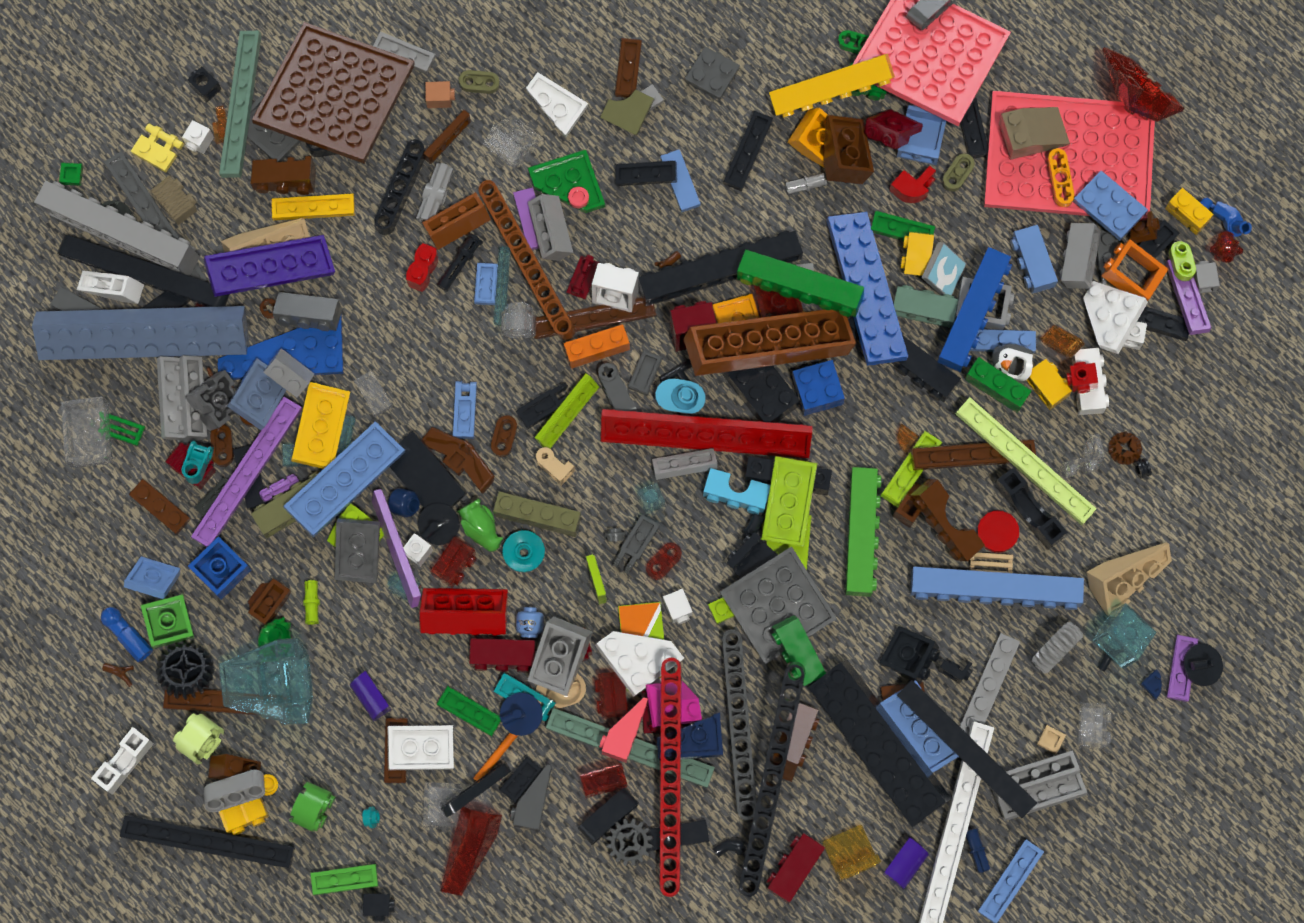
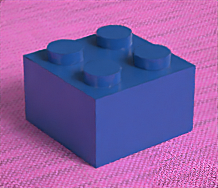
[791,360,845,416]
[188,536,252,600]

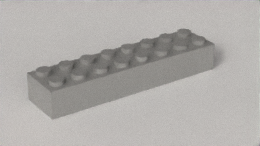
[34,180,200,276]

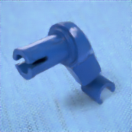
[1200,198,1252,237]

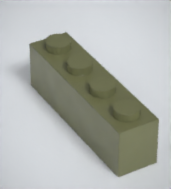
[251,471,320,539]
[493,491,581,537]

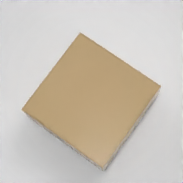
[1037,725,1066,755]

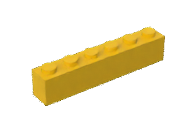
[769,53,895,118]

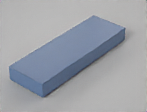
[660,149,701,213]

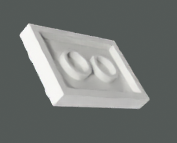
[387,725,454,770]

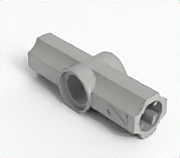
[416,163,454,224]

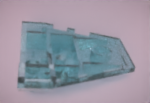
[219,638,313,724]

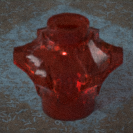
[1210,231,1243,263]

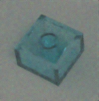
[1092,603,1157,669]

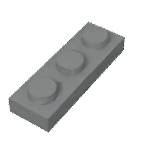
[373,31,436,74]
[652,448,718,480]

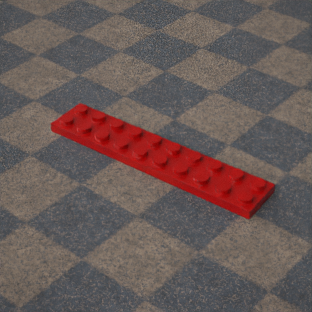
[601,409,813,458]

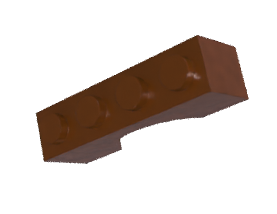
[910,479,985,562]

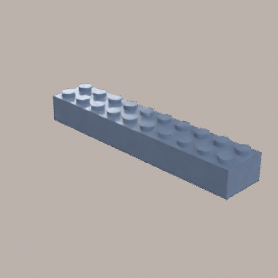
[32,306,249,360]

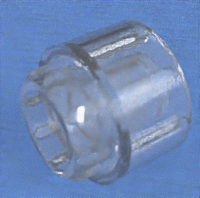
[501,302,537,339]

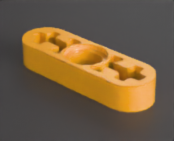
[1047,148,1074,207]

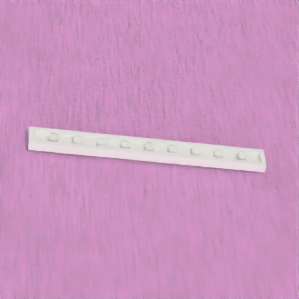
[919,722,994,923]

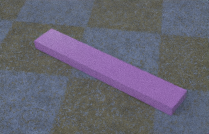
[372,489,421,608]

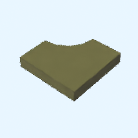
[600,90,655,135]

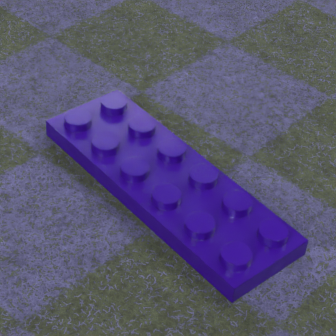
[203,235,335,297]

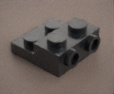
[879,626,940,684]

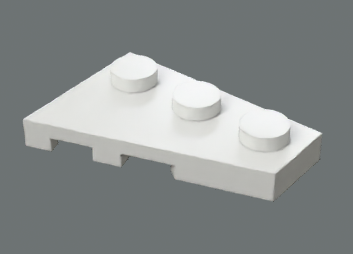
[526,72,588,138]

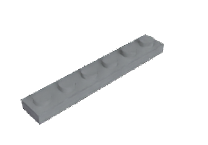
[960,633,1020,735]

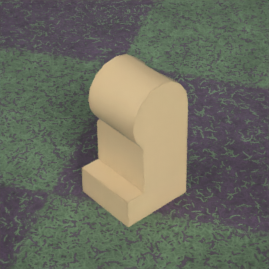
[536,447,575,486]

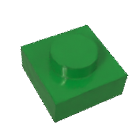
[59,163,83,186]

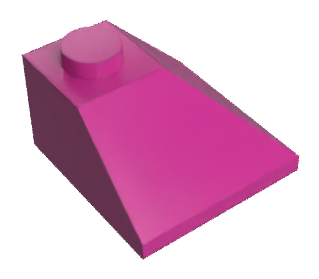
[646,681,702,728]

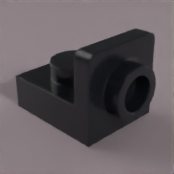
[938,660,973,684]

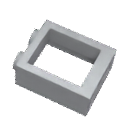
[954,277,1014,330]

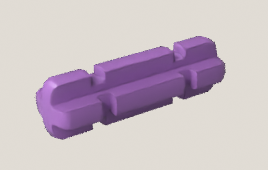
[259,474,299,502]

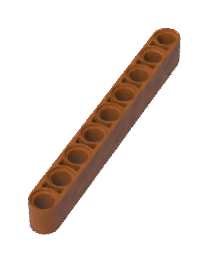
[479,180,575,340]

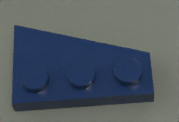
[657,712,723,761]

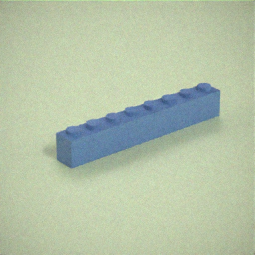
[910,567,1084,610]

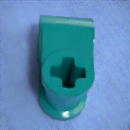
[181,441,214,484]

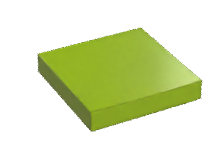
[586,554,607,605]

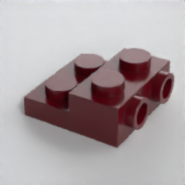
[864,109,923,149]

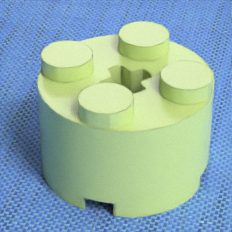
[173,713,224,765]

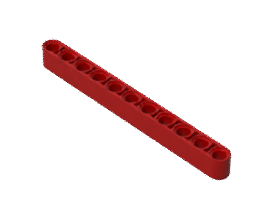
[660,657,682,897]

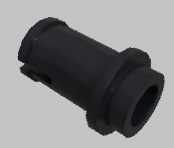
[742,514,764,539]

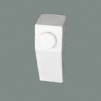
[77,271,144,304]

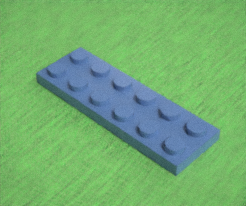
[284,421,405,538]

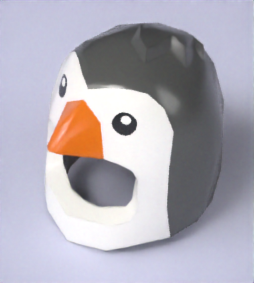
[992,344,1033,382]

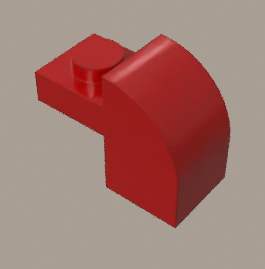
[889,166,936,203]

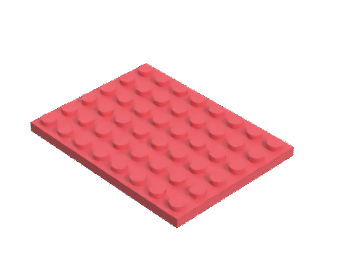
[984,91,1156,221]

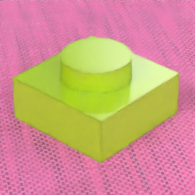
[708,598,735,624]

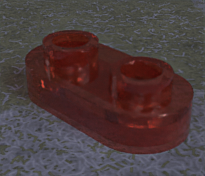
[646,543,682,580]

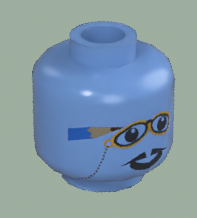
[516,607,544,638]

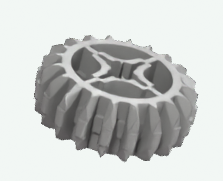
[1032,622,1083,674]

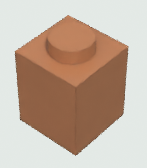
[426,81,455,108]

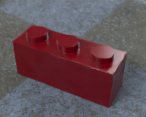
[469,638,536,673]
[766,833,825,904]

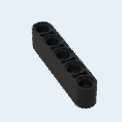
[374,139,425,235]

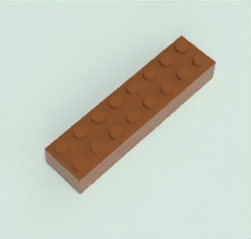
[684,310,856,376]

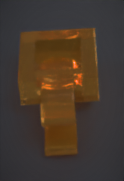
[212,106,227,144]

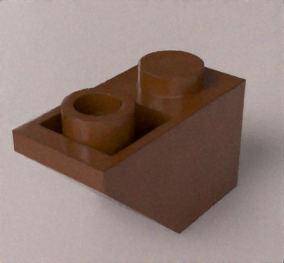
[893,482,921,528]
[208,754,261,780]

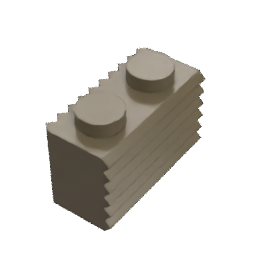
[150,175,197,225]

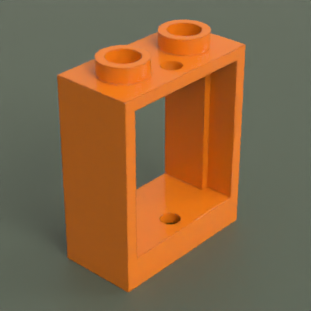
[1101,239,1168,301]

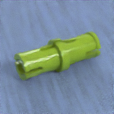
[303,580,320,625]

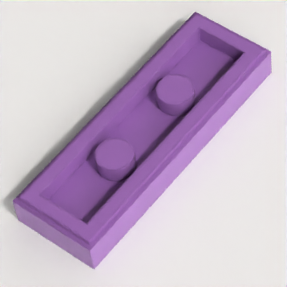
[513,188,539,250]
[1166,635,1198,702]

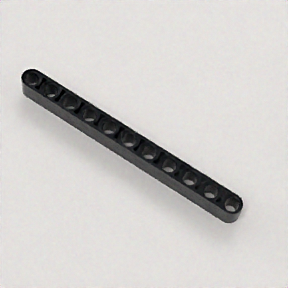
[739,662,806,897]

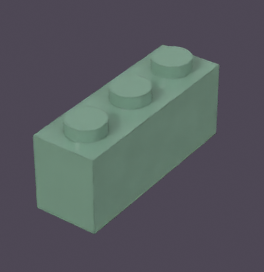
[894,285,959,328]

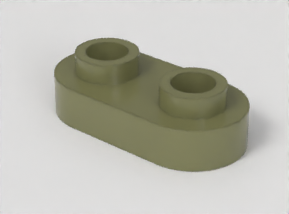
[459,70,500,94]
[942,154,975,192]

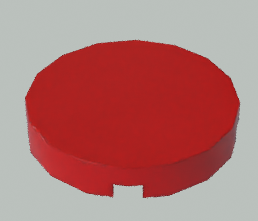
[977,511,1019,553]

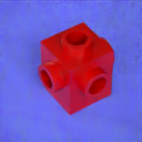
[1066,362,1098,394]

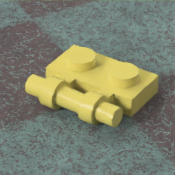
[131,124,184,173]

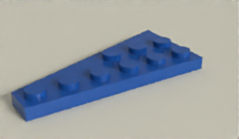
[218,313,344,380]

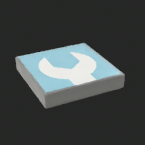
[922,242,967,296]

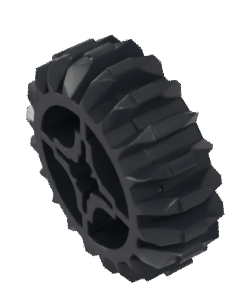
[156,642,215,700]

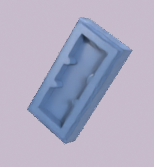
[474,263,498,305]

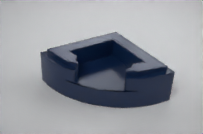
[1140,669,1162,700]

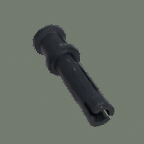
[436,232,483,292]

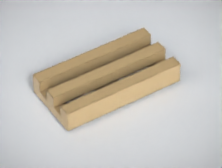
[969,553,1013,573]

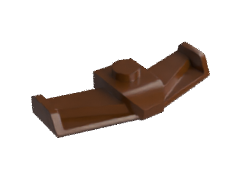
[422,427,495,494]

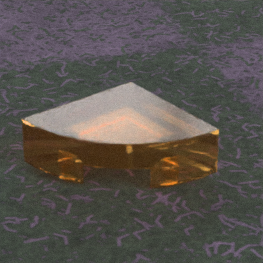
[897,424,918,454]

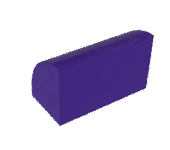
[350,671,391,722]
[883,838,929,890]

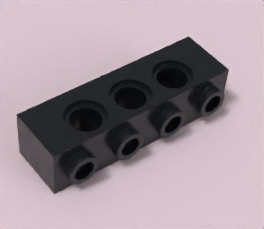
[745,456,832,496]

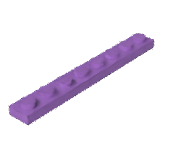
[191,397,302,547]

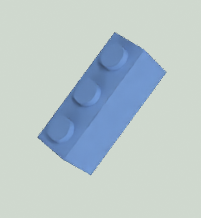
[1010,225,1058,294]

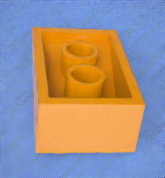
[788,108,828,167]

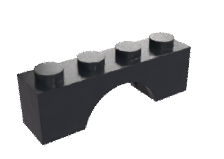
[995,467,1068,550]

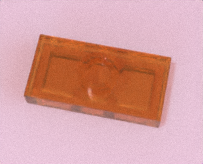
[1041,325,1085,358]

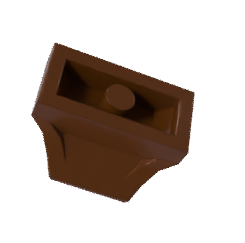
[248,578,291,625]

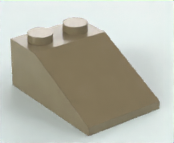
[999,107,1070,160]

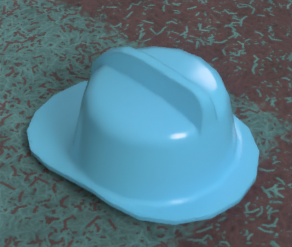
[655,379,706,414]

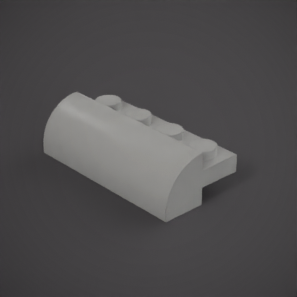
[157,355,207,442]
[992,750,1087,821]

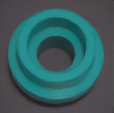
[362,806,380,828]

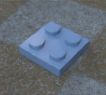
[124,556,181,599]

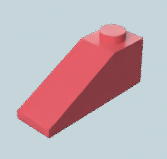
[599,697,648,763]

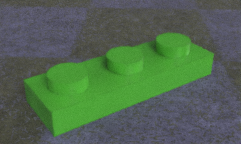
[311,864,379,896]

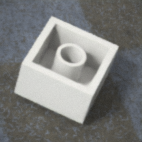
[592,263,639,313]

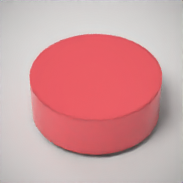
[568,187,589,209]

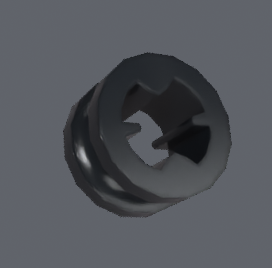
[1134,458,1152,479]

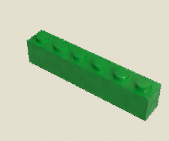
[737,250,864,317]

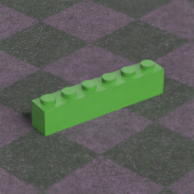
[845,467,881,597]

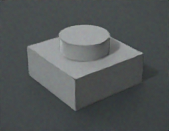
[641,84,664,112]

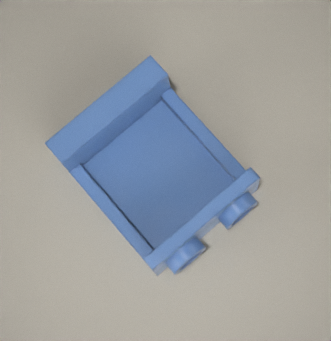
[897,105,946,165]

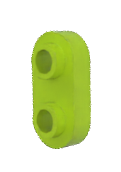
[1169,241,1196,281]

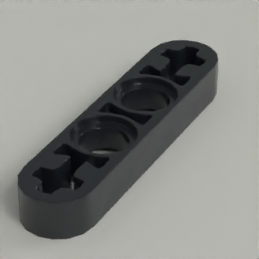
[441,762,511,817]

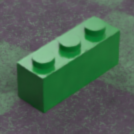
[965,357,1032,414]
[771,615,826,686]

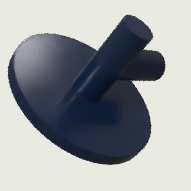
[500,693,543,736]

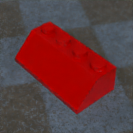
[420,588,508,635]

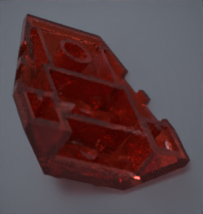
[1102,46,1185,122]

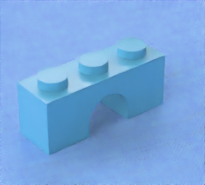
[703,468,771,515]

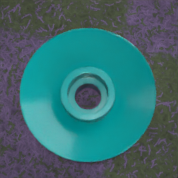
[503,530,545,572]

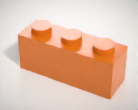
[564,324,630,369]

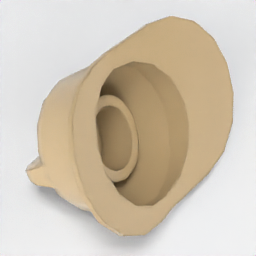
[536,674,586,710]

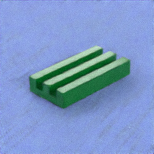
[99,413,146,447]

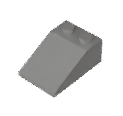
[527,617,593,696]

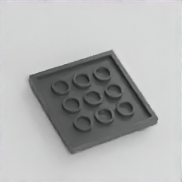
[719,547,837,664]

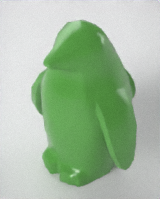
[457,498,503,552]

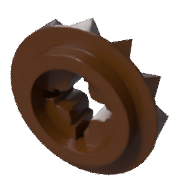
[1108,431,1143,465]

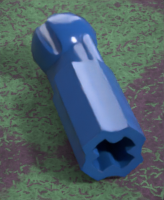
[101,607,153,662]

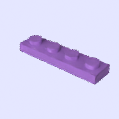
[1165,260,1211,335]

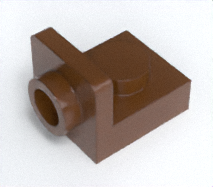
[1130,211,1160,243]

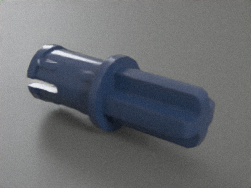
[966,829,990,873]

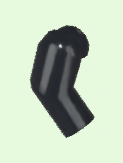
[712,838,746,858]

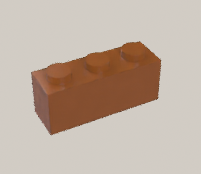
[422,192,491,250]

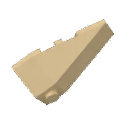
[221,218,310,252]
[1087,542,1172,616]

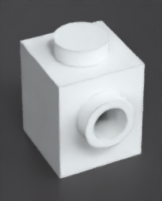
[182,120,214,154]

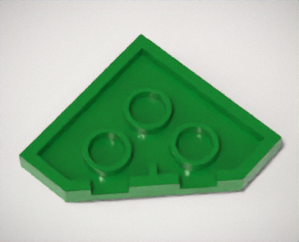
[528,150,605,213]

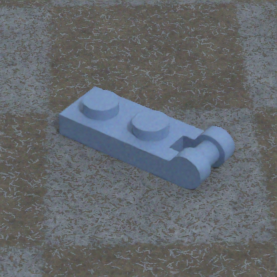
[453,381,477,439]

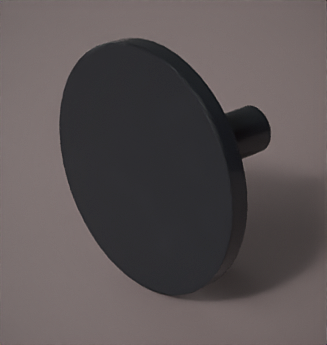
[418,503,460,545]
[1183,643,1223,686]

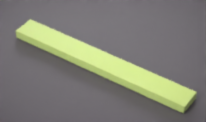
[955,397,1096,525]

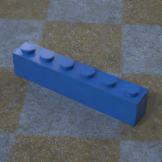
[938,247,1012,372]

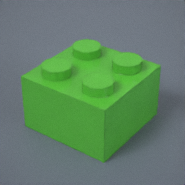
[141,594,194,649]

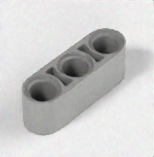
[204,770,265,812]

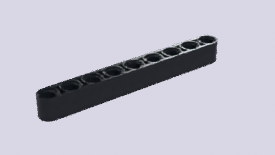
[57,234,230,307]

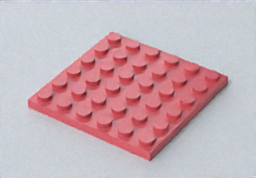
[852,0,1011,126]

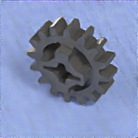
[606,819,654,866]

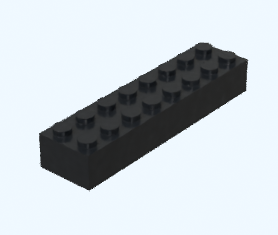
[808,660,952,828]

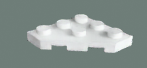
[1083,281,1148,354]
[595,631,684,697]

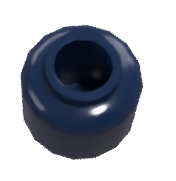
[388,488,420,518]

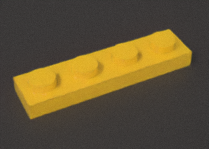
[272,194,355,221]

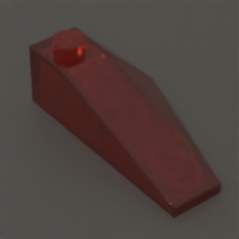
[440,806,502,896]

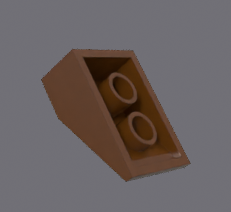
[823,115,874,184]

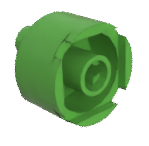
[289,782,336,832]

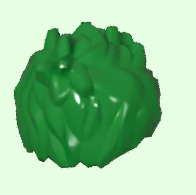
[258,617,293,657]

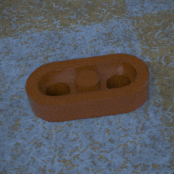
[491,415,518,457]
[210,425,234,467]

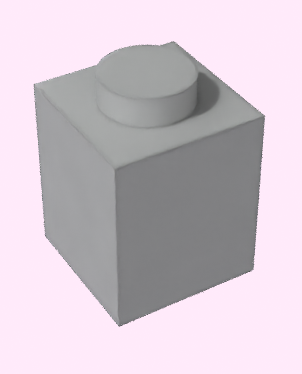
[1194,261,1220,294]

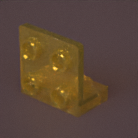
[823,825,881,882]

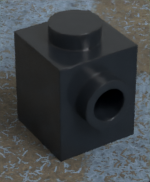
[363,894,395,922]

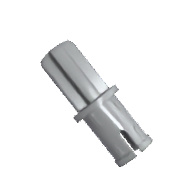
[785,173,827,194]

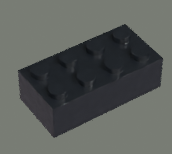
[721,366,800,423]

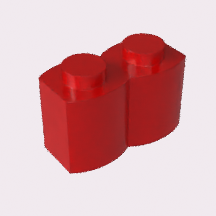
[406,243,438,292]

